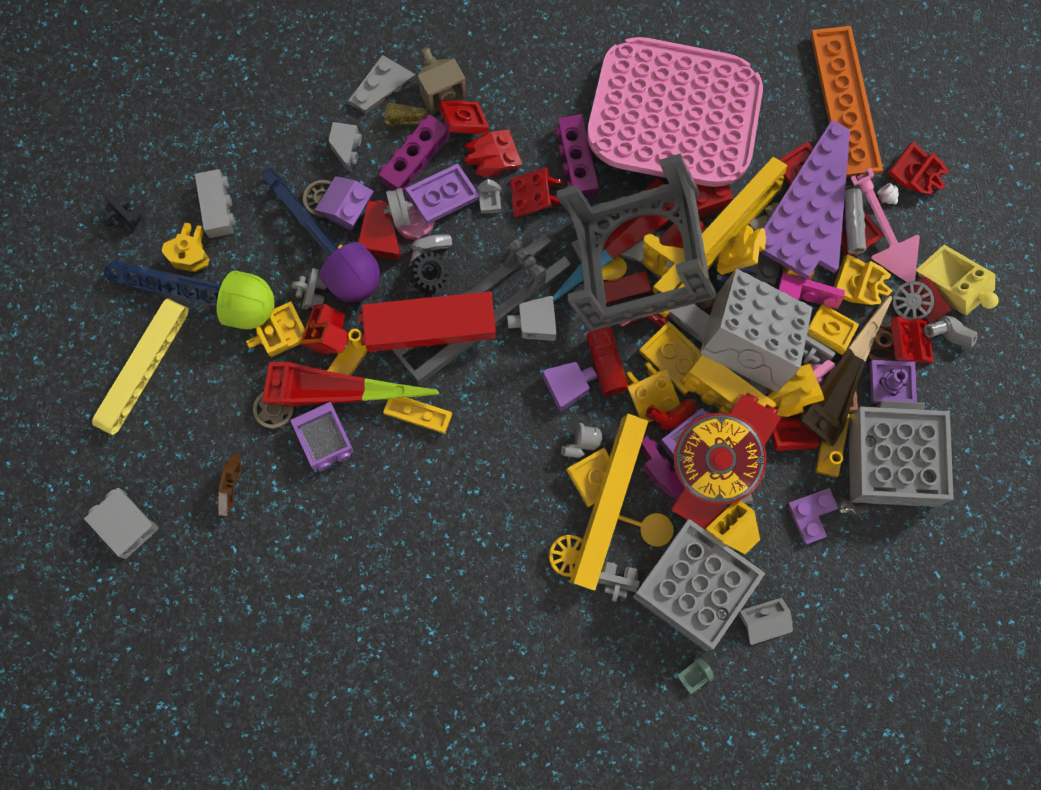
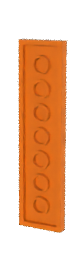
[810,26,883,178]

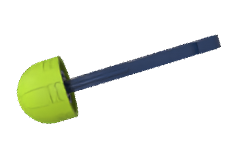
[103,261,274,329]

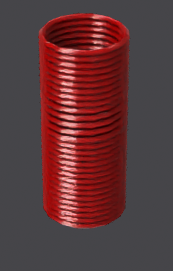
[586,327,629,396]

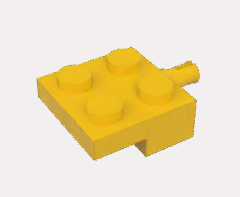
[246,301,305,358]

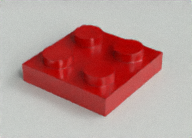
[438,100,489,134]

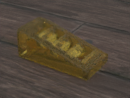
[384,103,428,126]

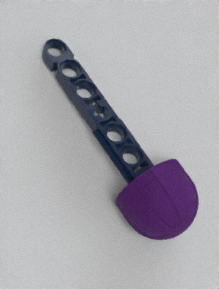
[262,168,380,302]

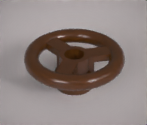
[867,323,896,361]

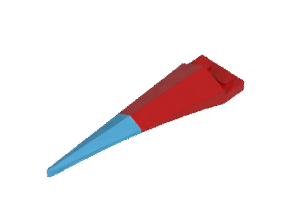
[553,177,680,301]

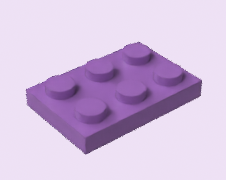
[405,164,480,225]

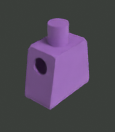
[542,362,597,412]

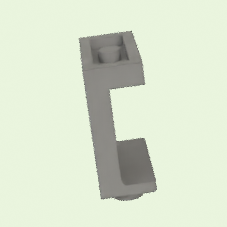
[84,488,159,559]

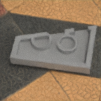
[348,55,416,114]

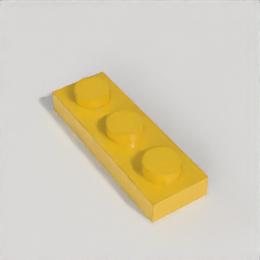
[383,397,452,434]

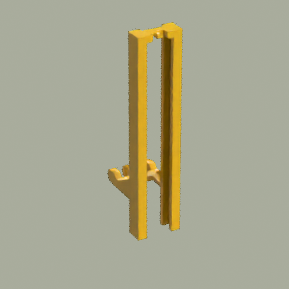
[642,157,787,317]

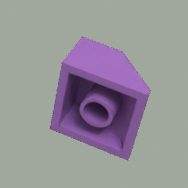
[315,176,373,232]

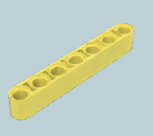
[92,298,189,435]

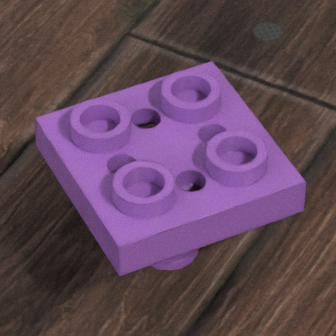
[870,360,917,404]

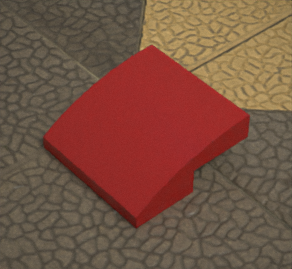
[890,317,934,363]

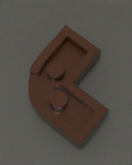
[216,454,241,516]

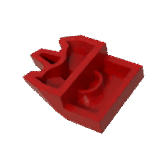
[463,130,523,177]
[887,141,949,194]
[771,405,819,451]

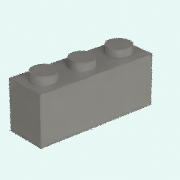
[195,169,236,238]

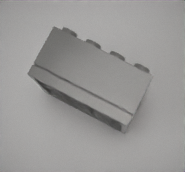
[700,268,812,392]
[848,407,953,507]
[633,519,765,652]

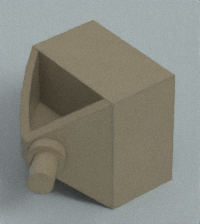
[418,47,467,115]

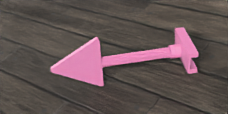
[850,168,920,282]

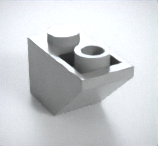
[329,122,362,172]

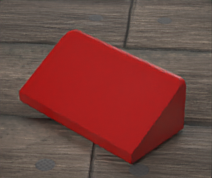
[906,276,951,324]

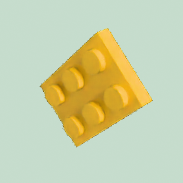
[639,321,701,396]

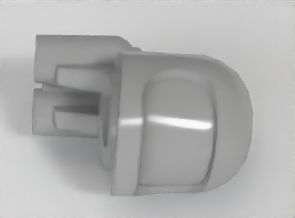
[561,423,602,458]

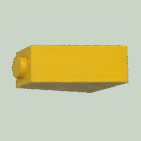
[706,500,760,554]

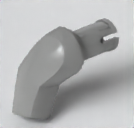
[408,234,452,268]

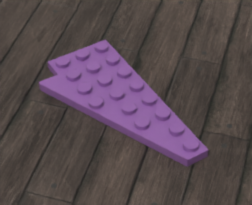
[760,120,850,280]

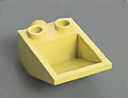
[916,245,999,316]

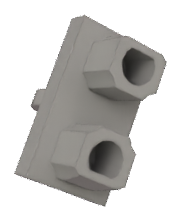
[291,268,326,310]
[802,335,835,365]
[598,562,640,602]

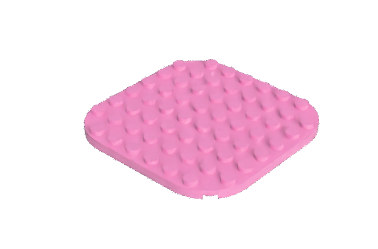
[587,37,763,187]

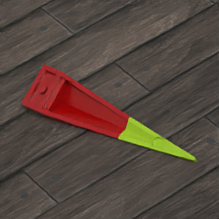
[262,362,440,407]

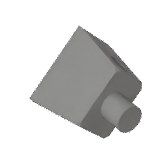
[507,296,556,341]

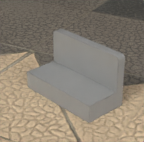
[740,598,793,645]

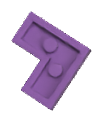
[787,488,838,545]

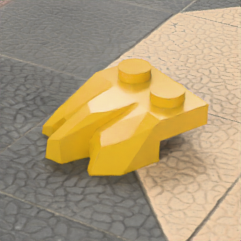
[717,225,766,275]
[834,254,892,305]
[766,364,824,417]

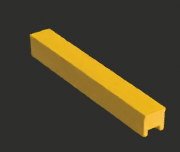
[570,414,648,591]

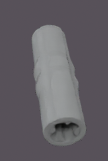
[844,189,866,254]

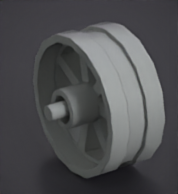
[384,188,413,228]

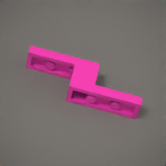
[777,273,845,309]

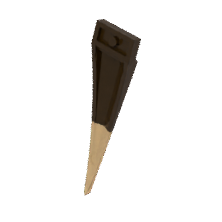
[797,296,892,446]

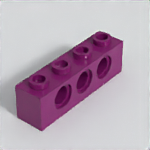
[379,114,450,193]
[554,114,599,198]

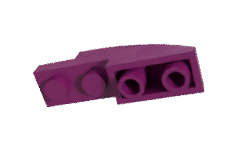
[640,436,684,500]

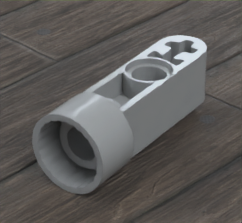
[667,304,710,343]

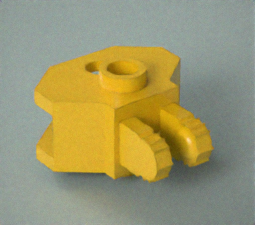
[162,223,210,272]

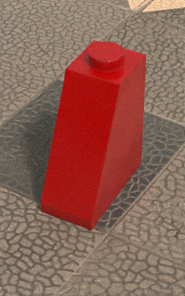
[358,200,401,261]

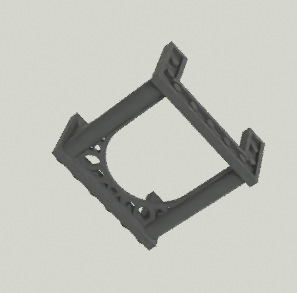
[557,153,716,331]

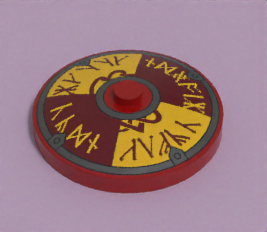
[674,413,766,504]

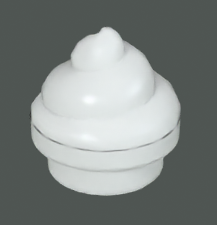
[877,183,899,205]

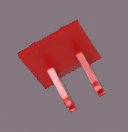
[510,167,563,218]

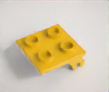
[626,362,680,423]

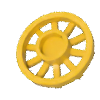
[549,535,583,577]

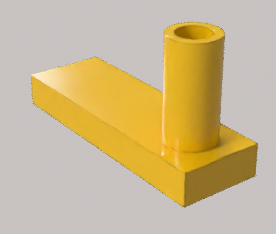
[327,329,368,376]
[815,414,850,478]

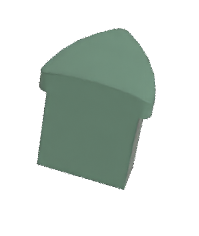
[676,657,714,694]

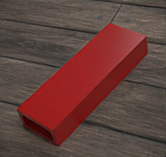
[359,291,496,352]
[670,393,781,531]

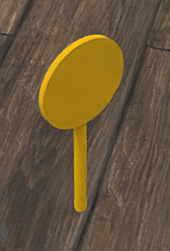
[602,257,627,281]
[618,513,673,547]

